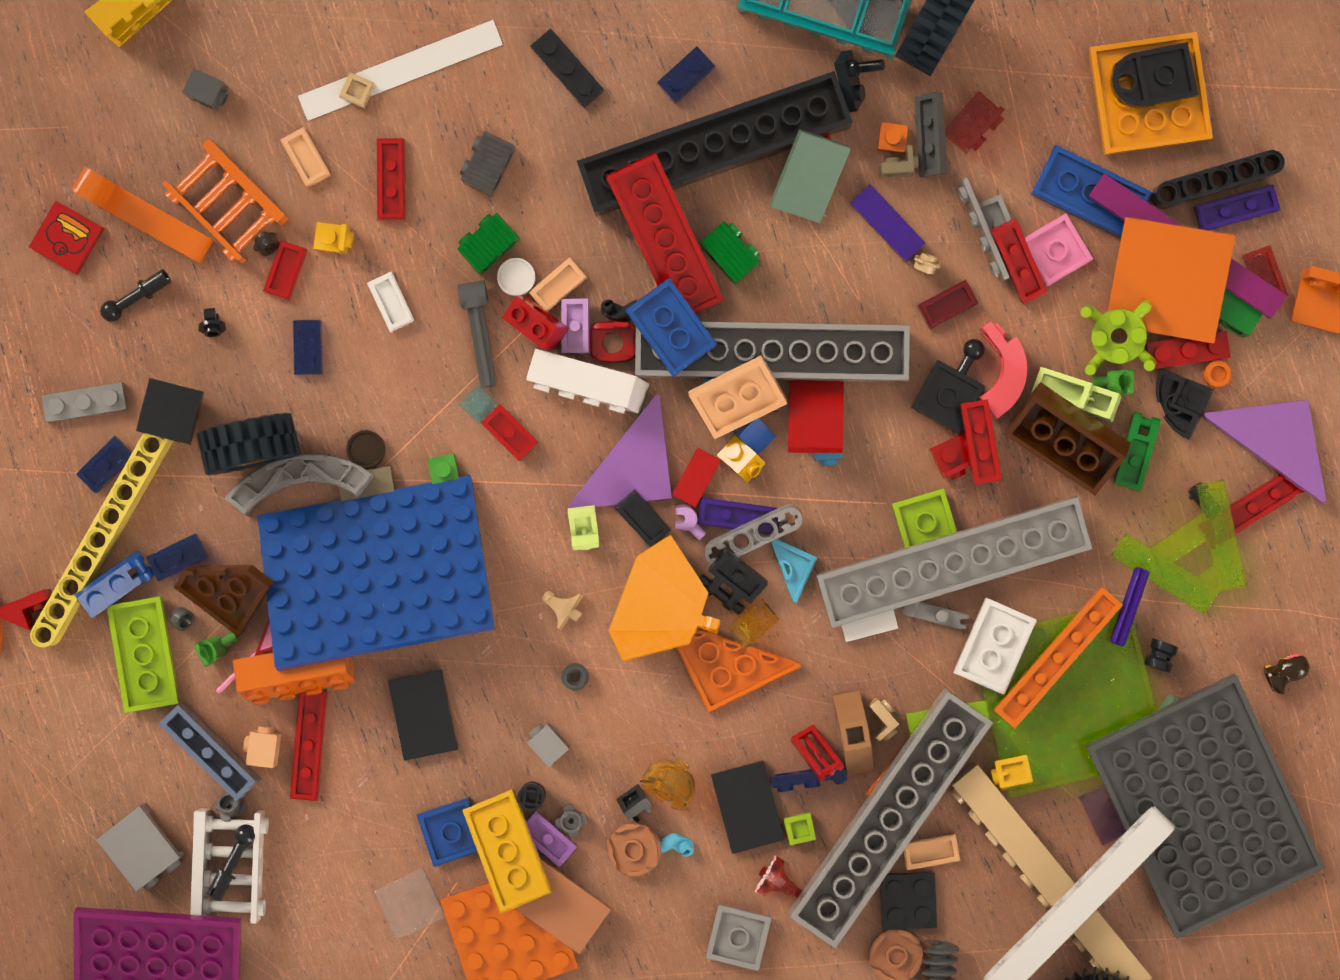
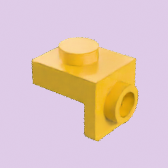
[717,436,765,483]

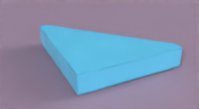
[771,539,818,603]

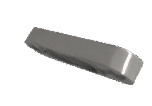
[705,504,803,564]

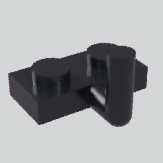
[834,50,885,112]

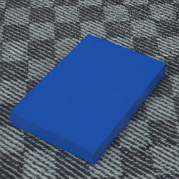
[625,278,718,377]

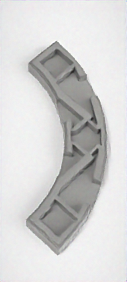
[224,454,375,516]

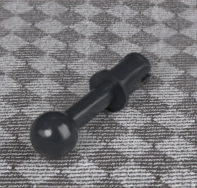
[100,269,171,322]
[205,824,255,901]

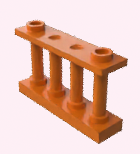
[162,138,289,264]

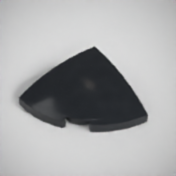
[1156,368,1214,440]

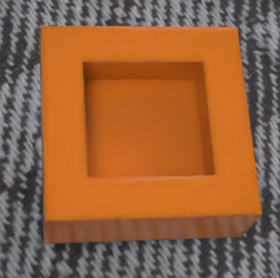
[877,122,908,154]

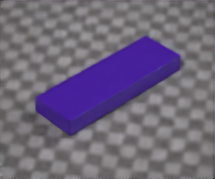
[850,184,926,262]
[1193,184,1281,230]
[698,497,780,534]

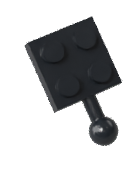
[910,339,985,434]

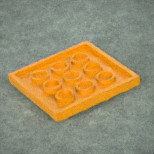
[1088,32,1213,155]

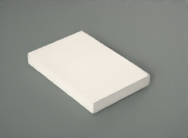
[953,598,1037,695]

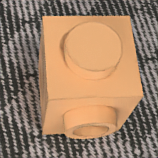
[243,726,282,768]

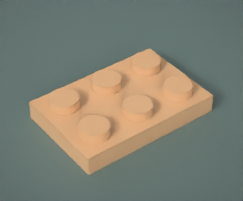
[689,355,787,439]

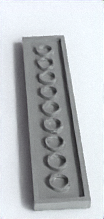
[816,496,1092,628]

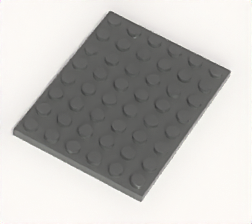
[1085,673,1325,939]

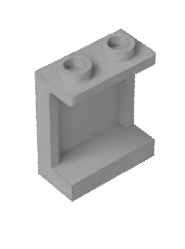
[97,803,185,892]

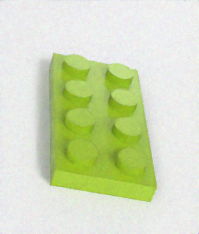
[107,596,180,713]

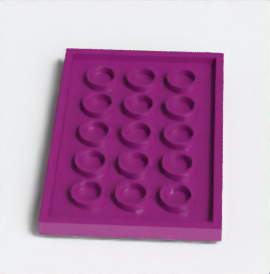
[74,907,241,980]

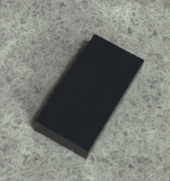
[615,489,671,547]

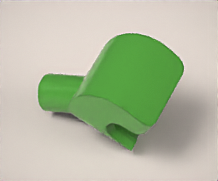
[1092,369,1134,395]
[194,633,238,667]

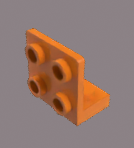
[1290,266,1340,334]

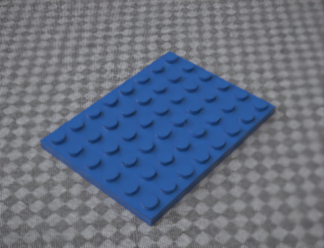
[257,475,495,671]

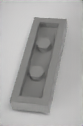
[42,382,128,423]

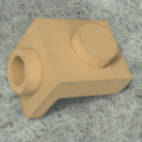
[867,698,899,742]

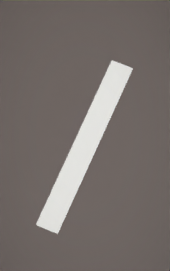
[298,20,503,121]

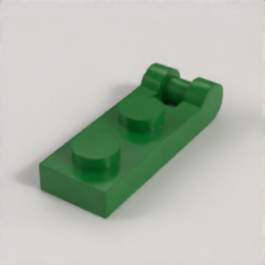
[1113,411,1161,491]

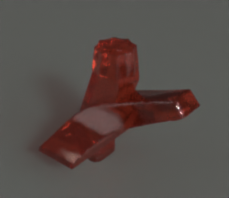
[755,856,802,897]

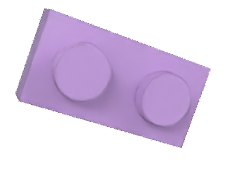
[561,299,590,354]

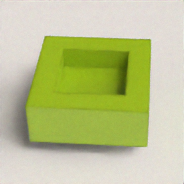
[783,812,816,846]

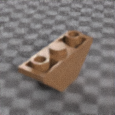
[832,690,874,776]

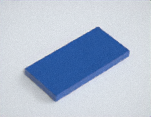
[1031,145,1153,238]

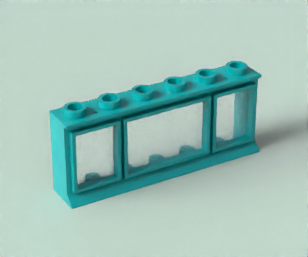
[737,0,912,60]

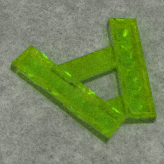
[1111,479,1247,614]

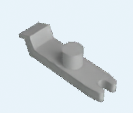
[903,602,969,629]

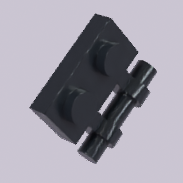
[699,548,768,615]

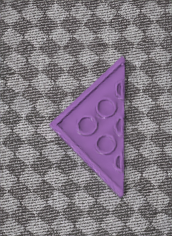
[568,395,672,508]
[1203,400,1326,504]

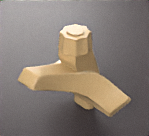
[542,591,583,630]

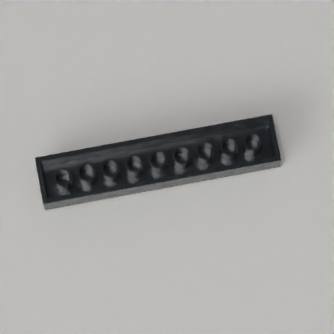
[577,71,853,217]

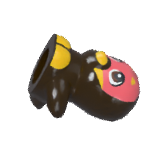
[1264,653,1310,694]

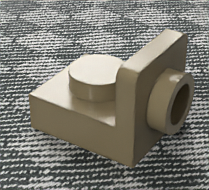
[879,145,918,179]

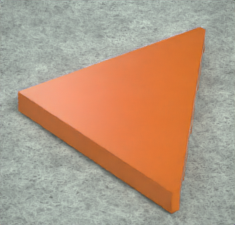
[676,628,802,713]

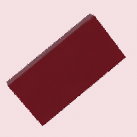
[917,280,978,329]

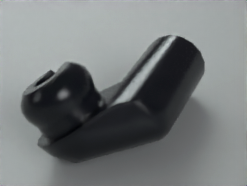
[601,299,637,322]

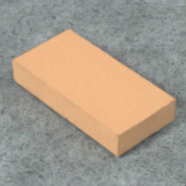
[280,127,331,188]
[529,257,588,312]
[903,833,960,870]

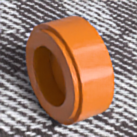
[1202,360,1232,388]

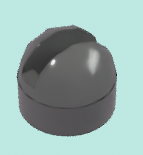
[169,607,194,631]

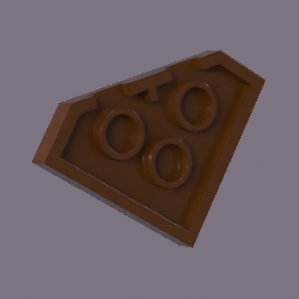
[174,565,274,637]

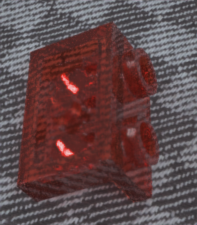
[945,91,1005,154]

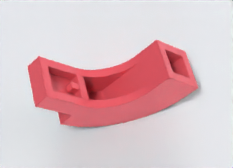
[978,321,1027,420]

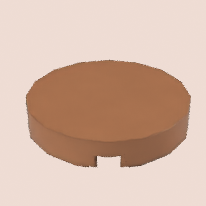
[607,822,662,877]
[869,929,924,980]

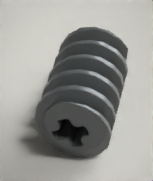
[921,940,959,980]

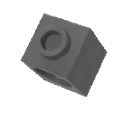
[182,68,229,111]

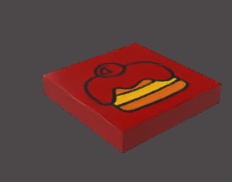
[29,200,105,275]

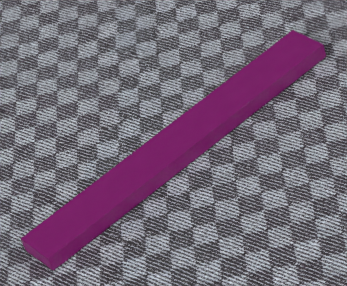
[1088,174,1287,319]

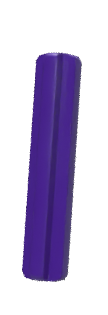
[1110,567,1150,646]

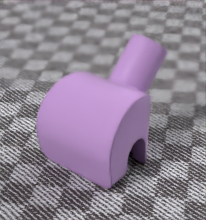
[675,504,706,540]

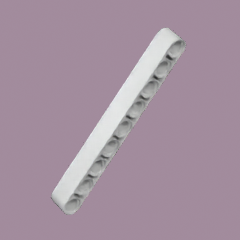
[983,806,1175,980]

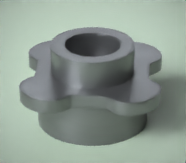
[213,793,246,822]
[555,805,587,837]

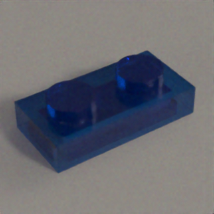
[657,46,715,104]
[293,320,323,375]
[76,436,132,493]
[146,533,209,581]

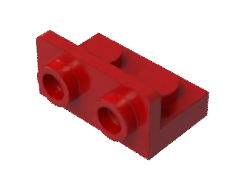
[929,433,970,480]

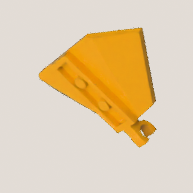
[609,535,721,662]

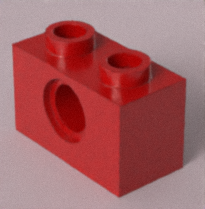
[502,295,569,350]

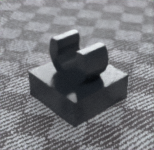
[616,784,652,822]

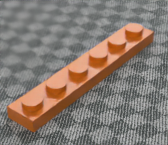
[993,587,1123,729]

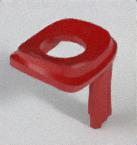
[590,321,636,363]

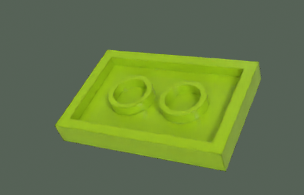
[891,488,957,548]

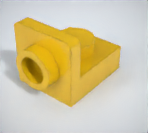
[313,222,354,254]
[991,755,1033,791]

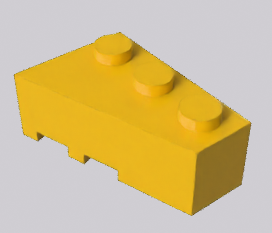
[84,0,172,47]

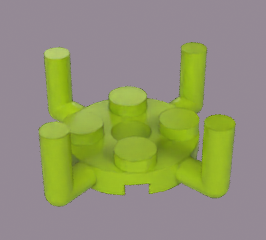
[1080,299,1156,375]

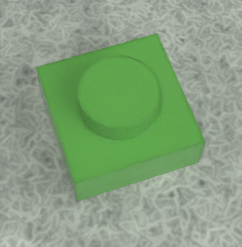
[427,454,459,484]

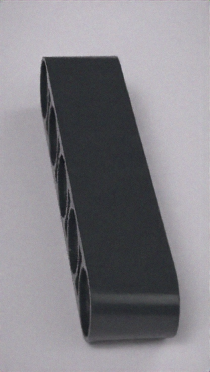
[1151,150,1285,209]

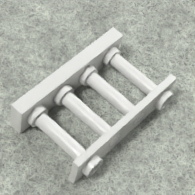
[190,808,269,924]

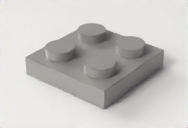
[705,903,771,971]

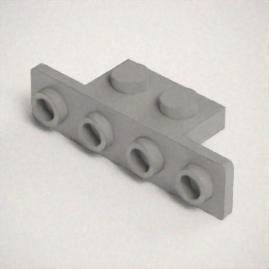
[957,178,1011,282]

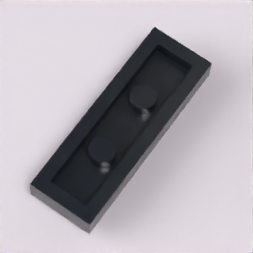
[530,28,604,108]

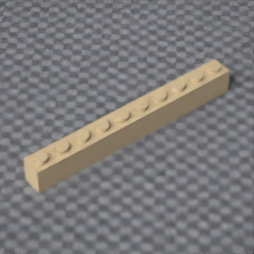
[950,762,1152,980]

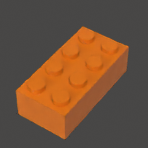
[233,653,356,705]

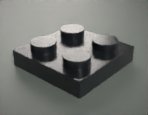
[880,872,937,930]

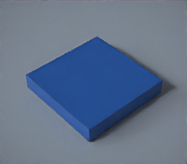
[417,797,478,867]

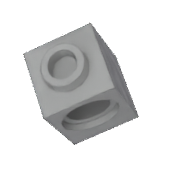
[527,723,570,767]

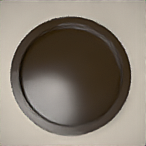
[346,430,386,468]

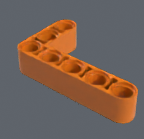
[71,166,214,264]

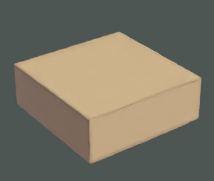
[339,72,375,109]

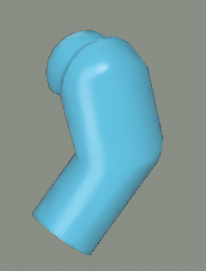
[660,833,694,857]

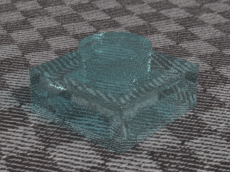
[459,386,498,424]

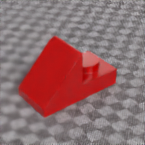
[0,589,52,630]

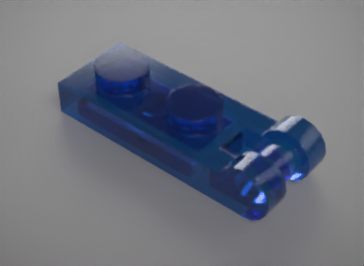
[769,767,847,792]

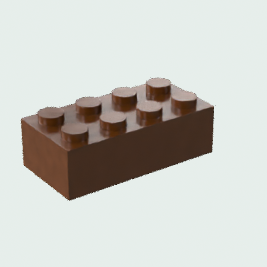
[1004,382,1131,496]

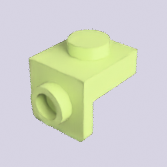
[568,505,599,550]

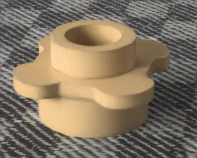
[913,252,940,275]

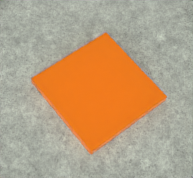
[1108,217,1236,344]

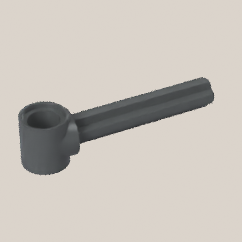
[457,280,496,388]

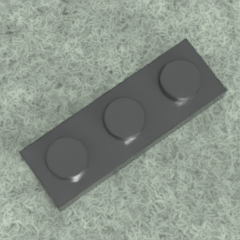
[915,92,947,178]

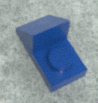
[731,418,776,455]

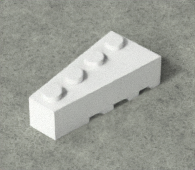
[526,349,649,415]

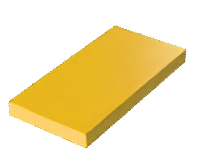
[462,789,553,913]

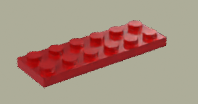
[606,152,724,314]

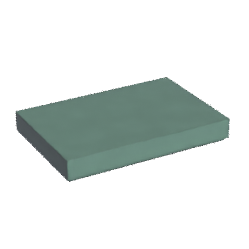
[769,129,851,223]

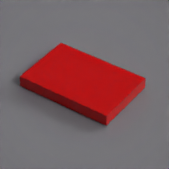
[788,380,844,454]

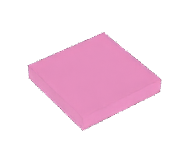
[1025,213,1094,287]

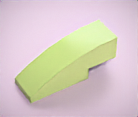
[1032,367,1122,423]

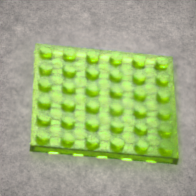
[980,601,1156,798]

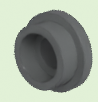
[562,663,589,691]

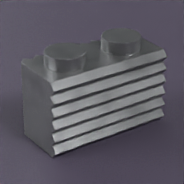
[460,131,516,197]

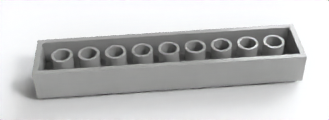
[635,322,910,382]
[789,688,993,948]

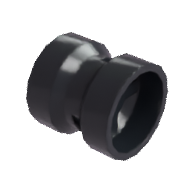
[1144,638,1179,673]
[518,781,546,811]

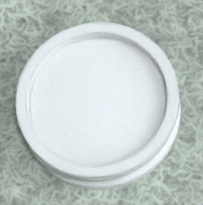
[497,258,536,297]

